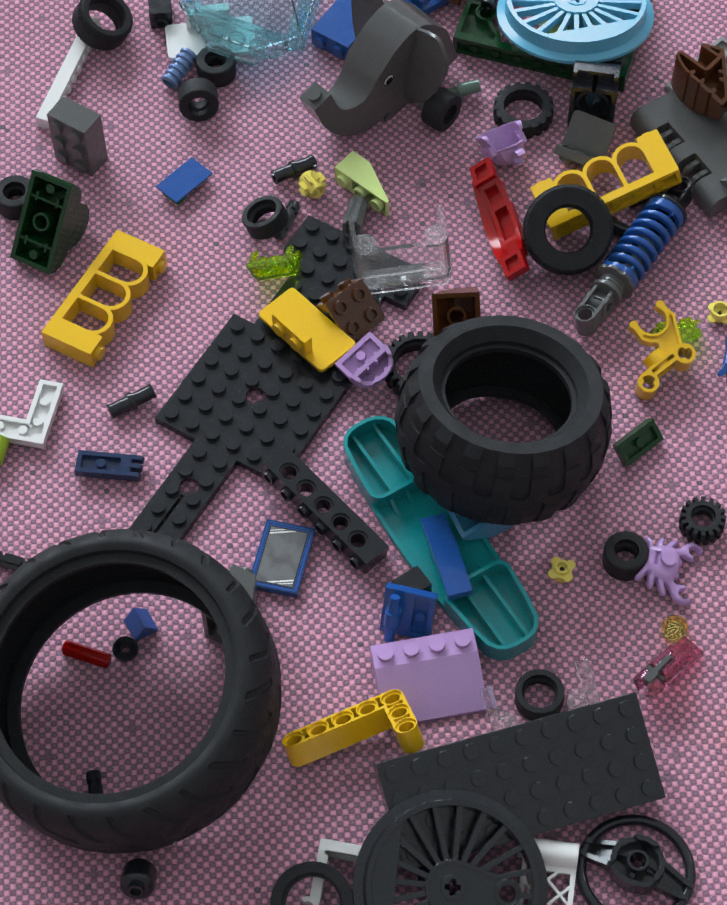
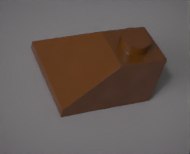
[431,287,481,337]

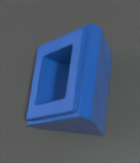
[124,608,158,641]

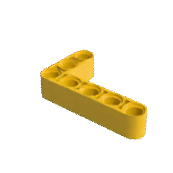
[282,689,425,767]

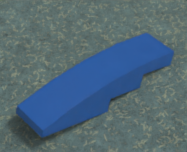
[420,513,473,600]

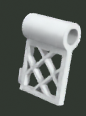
[512,837,579,905]

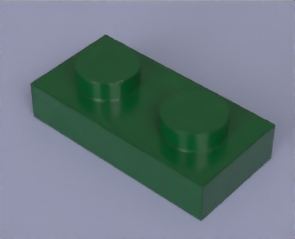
[612,418,664,466]

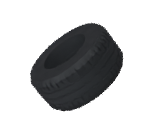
[522,184,614,275]

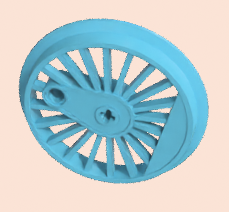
[497,0,654,64]

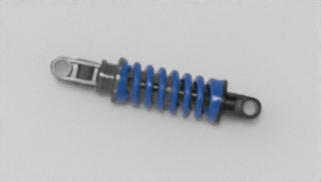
[574,176,692,336]

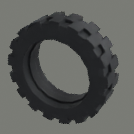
[493,82,554,139]

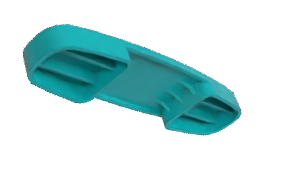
[343,416,538,661]

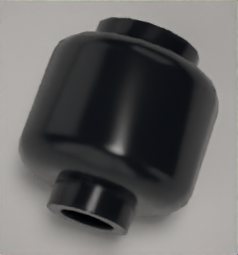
[120,858,157,899]

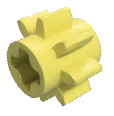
[298,170,327,199]

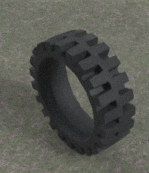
[385,331,438,395]

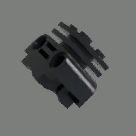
[567,59,622,126]

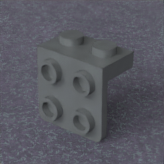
[553,110,616,169]

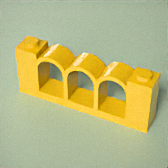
[530,129,682,240]
[41,230,168,368]

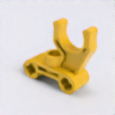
[628,300,696,400]

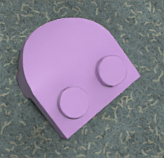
[335,331,393,388]

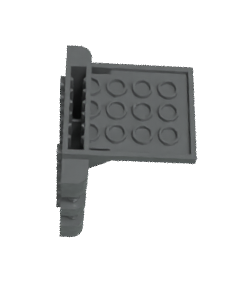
[630,64,727,218]

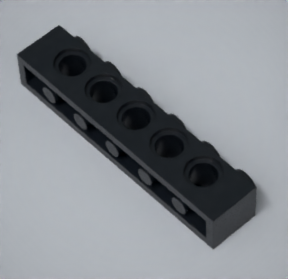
[262,445,388,574]

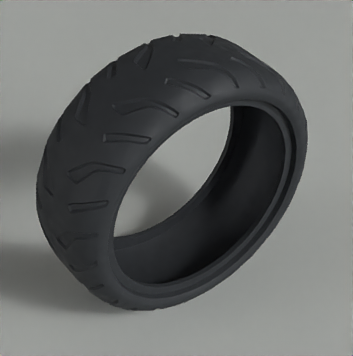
[0,529,282,854]

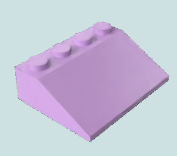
[370,628,488,724]

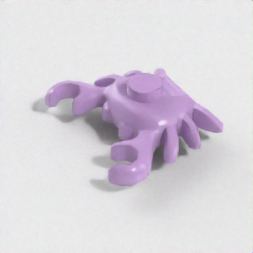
[634,536,703,606]

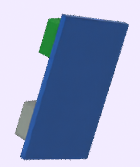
[156,157,213,205]

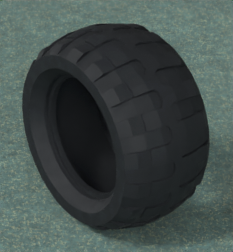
[395,315,612,526]

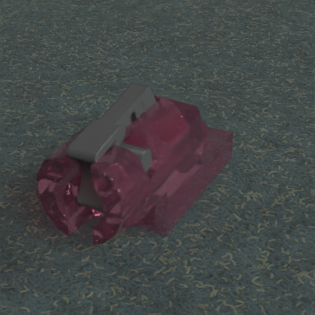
[633,636,704,698]

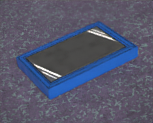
[252,519,316,598]

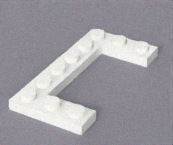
[0,379,64,449]

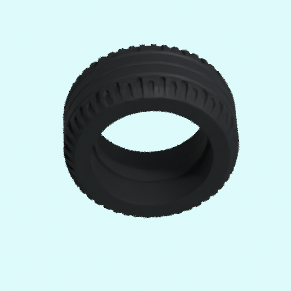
[72,0,133,51]

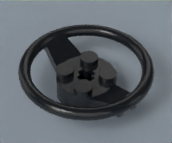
[576,814,696,905]

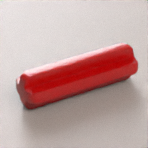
[61,640,112,668]

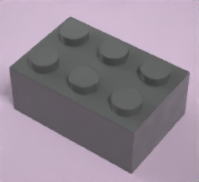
[47,96,108,176]

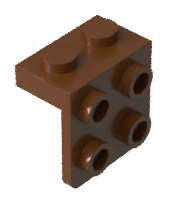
[315,278,385,341]

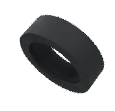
[270,861,354,905]

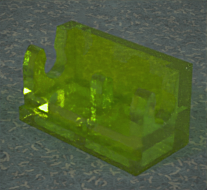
[246,245,303,281]

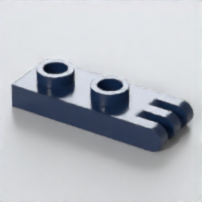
[74,450,145,481]

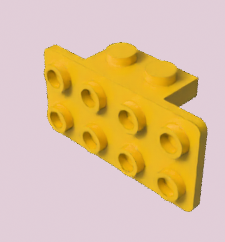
[259,288,355,372]

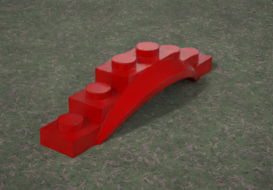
[469,157,530,281]

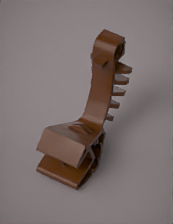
[671,43,727,120]

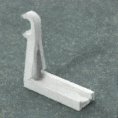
[301,838,362,905]

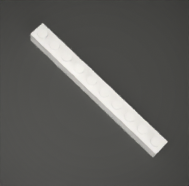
[36,16,102,130]

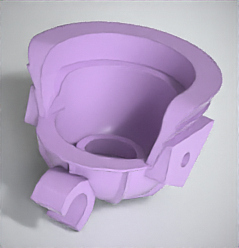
[474,120,527,167]

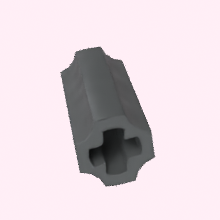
[342,195,368,238]

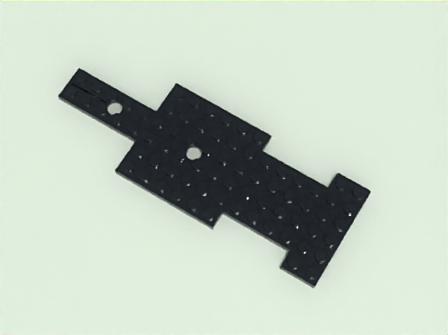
[129,215,429,540]

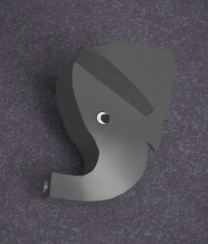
[299,0,458,136]

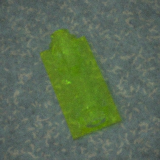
[650,317,702,343]

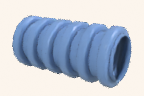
[161,47,197,89]

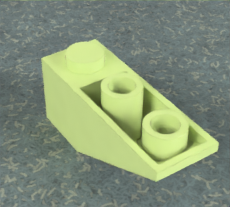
[335,151,389,217]

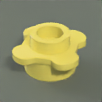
[707,301,727,324]
[548,557,576,583]

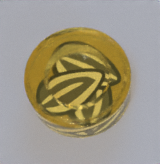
[661,615,688,642]

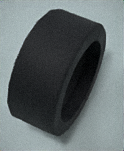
[242,195,289,240]
[514,669,565,720]

